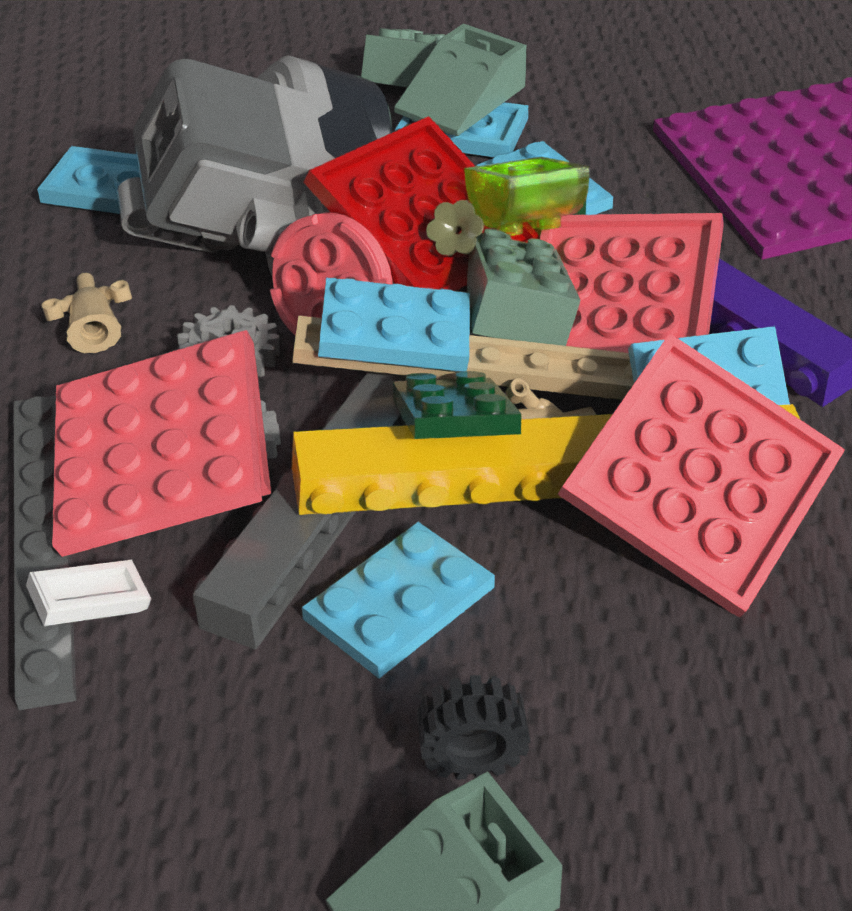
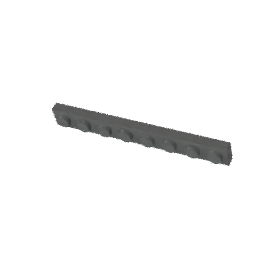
[14,395,76,710]

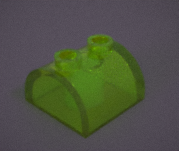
[465,156,589,236]

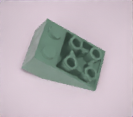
[394,24,526,136]
[361,28,445,87]
[467,229,581,346]
[326,772,562,911]

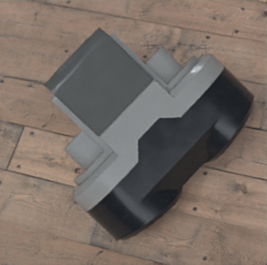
[117,55,395,284]

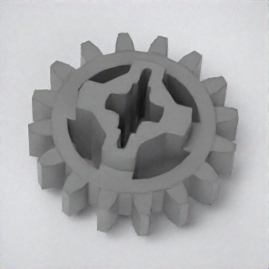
[178,305,280,377]

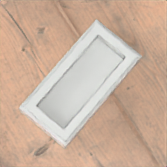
[26,560,151,626]

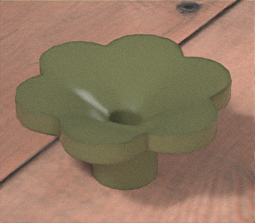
[426,200,484,257]

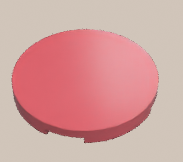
[270,212,393,336]

